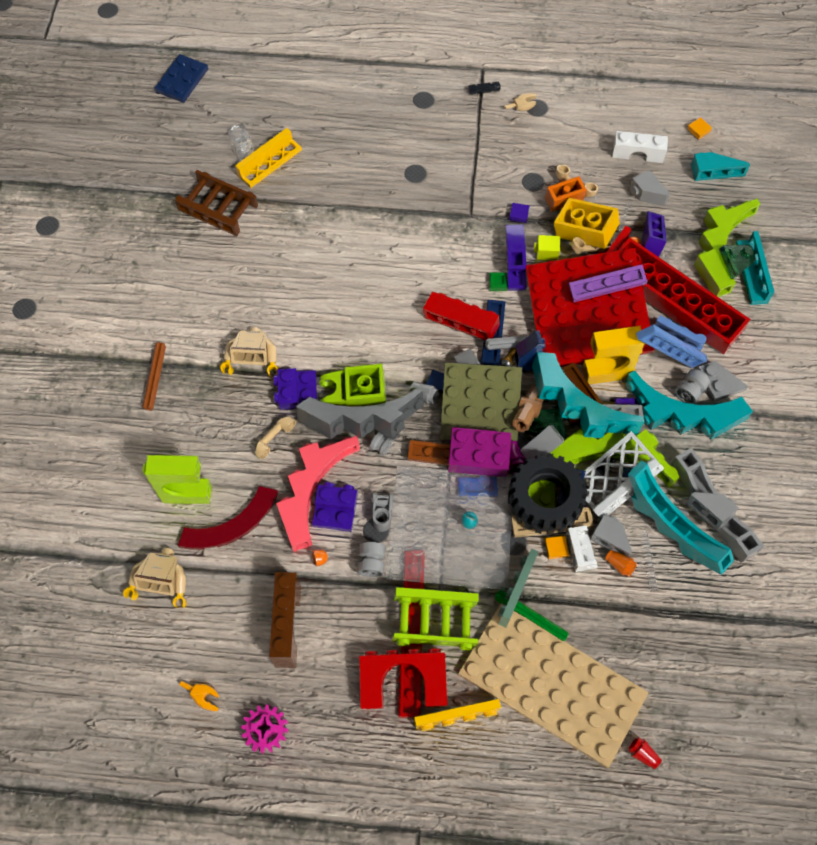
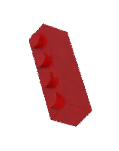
[423,291,500,340]

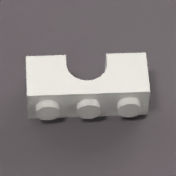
[612,131,668,163]

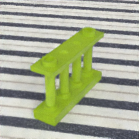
[392,587,479,650]

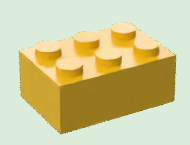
[554,198,620,249]

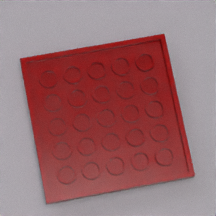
[526,248,655,367]

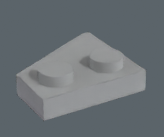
[697,361,748,401]

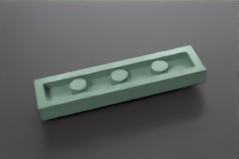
[498,548,538,628]

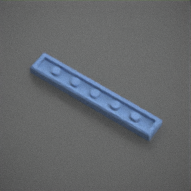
[636,324,708,368]

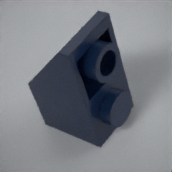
[515,330,545,372]

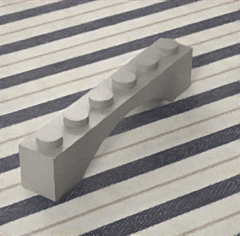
[671,448,764,563]

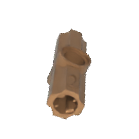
[512,384,544,432]

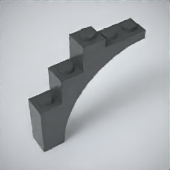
[296,388,424,439]

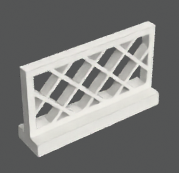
[584,431,665,519]

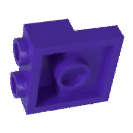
[274,368,317,410]
[312,482,358,532]

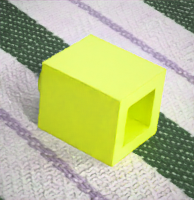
[533,235,560,261]

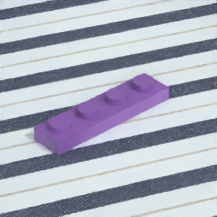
[569,265,647,302]

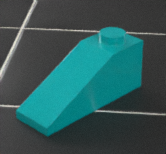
[691,152,750,181]

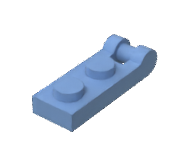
[655,315,706,351]

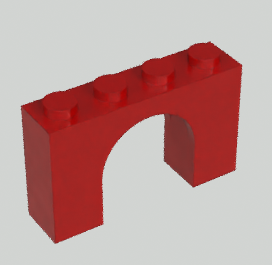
[359,649,448,709]

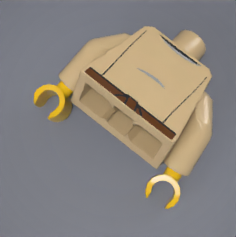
[220,327,278,377]
[123,548,187,608]

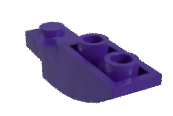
[506,225,527,291]

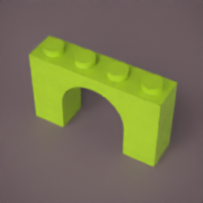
[143,455,212,504]

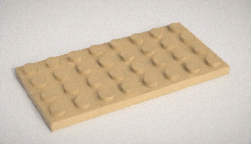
[458,603,649,769]

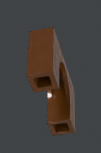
[269,572,301,668]

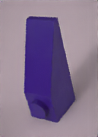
[641,211,667,257]

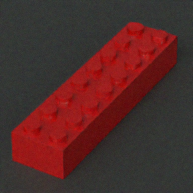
[617,237,751,354]

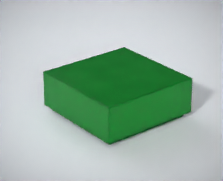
[489,272,508,291]

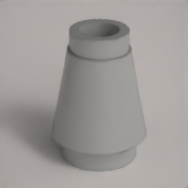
[410,382,439,404]

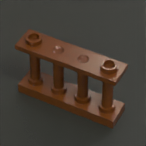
[175,170,258,236]

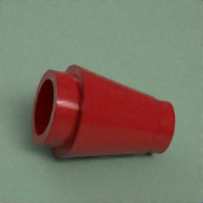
[628,737,662,770]

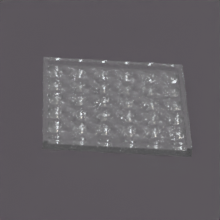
[385,465,512,590]

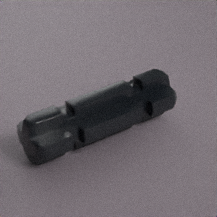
[468,81,501,95]

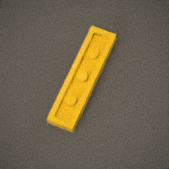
[414,699,501,731]

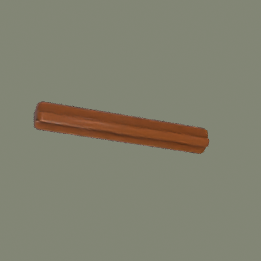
[142,342,166,411]

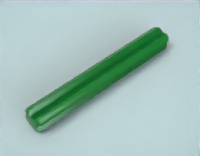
[494,590,569,641]

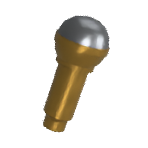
[500,348,516,367]

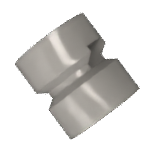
[674,369,710,404]
[358,542,386,577]

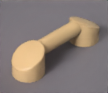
[555,164,598,197]
[570,237,612,254]
[255,417,296,460]

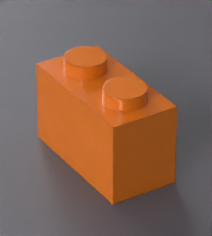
[545,176,587,212]

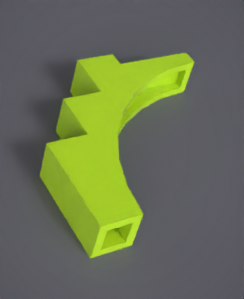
[694,199,761,297]
[550,428,680,488]

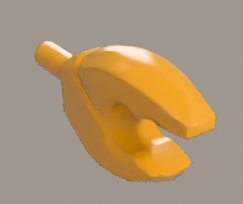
[179,681,219,711]

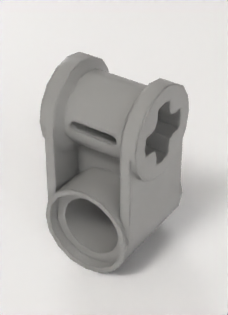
[372,492,393,532]

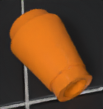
[605,550,637,577]

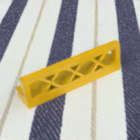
[235,128,302,188]

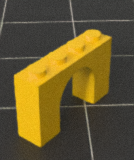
[582,326,646,385]

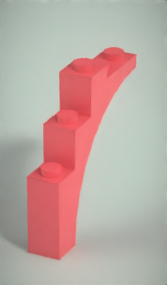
[276,436,360,552]

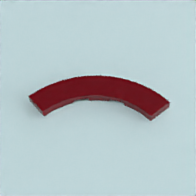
[178,486,279,550]

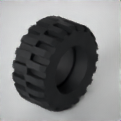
[508,454,587,535]

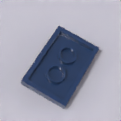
[155,54,208,103]

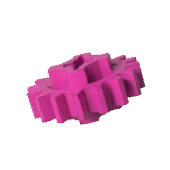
[241,704,289,754]

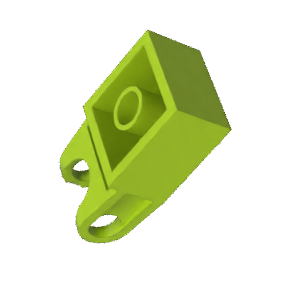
[319,364,387,407]

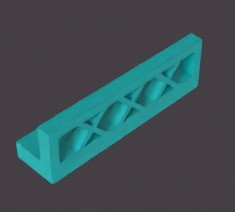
[735,231,775,305]

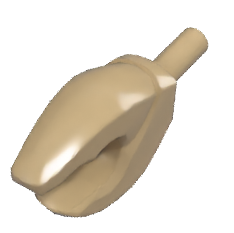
[504,93,537,111]

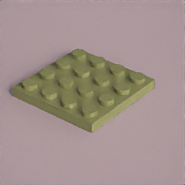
[440,363,522,441]

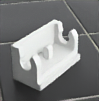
[566,526,598,572]

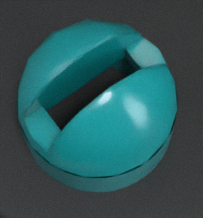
[461,511,478,529]

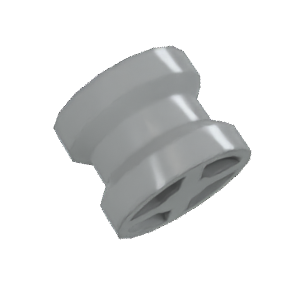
[370,432,393,456]

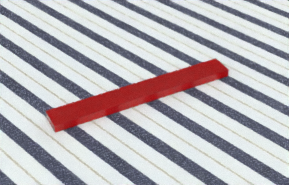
[399,552,425,718]

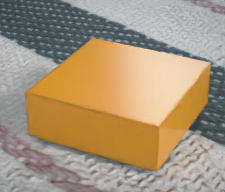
[687,117,712,140]
[545,536,569,559]

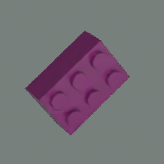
[448,427,511,478]

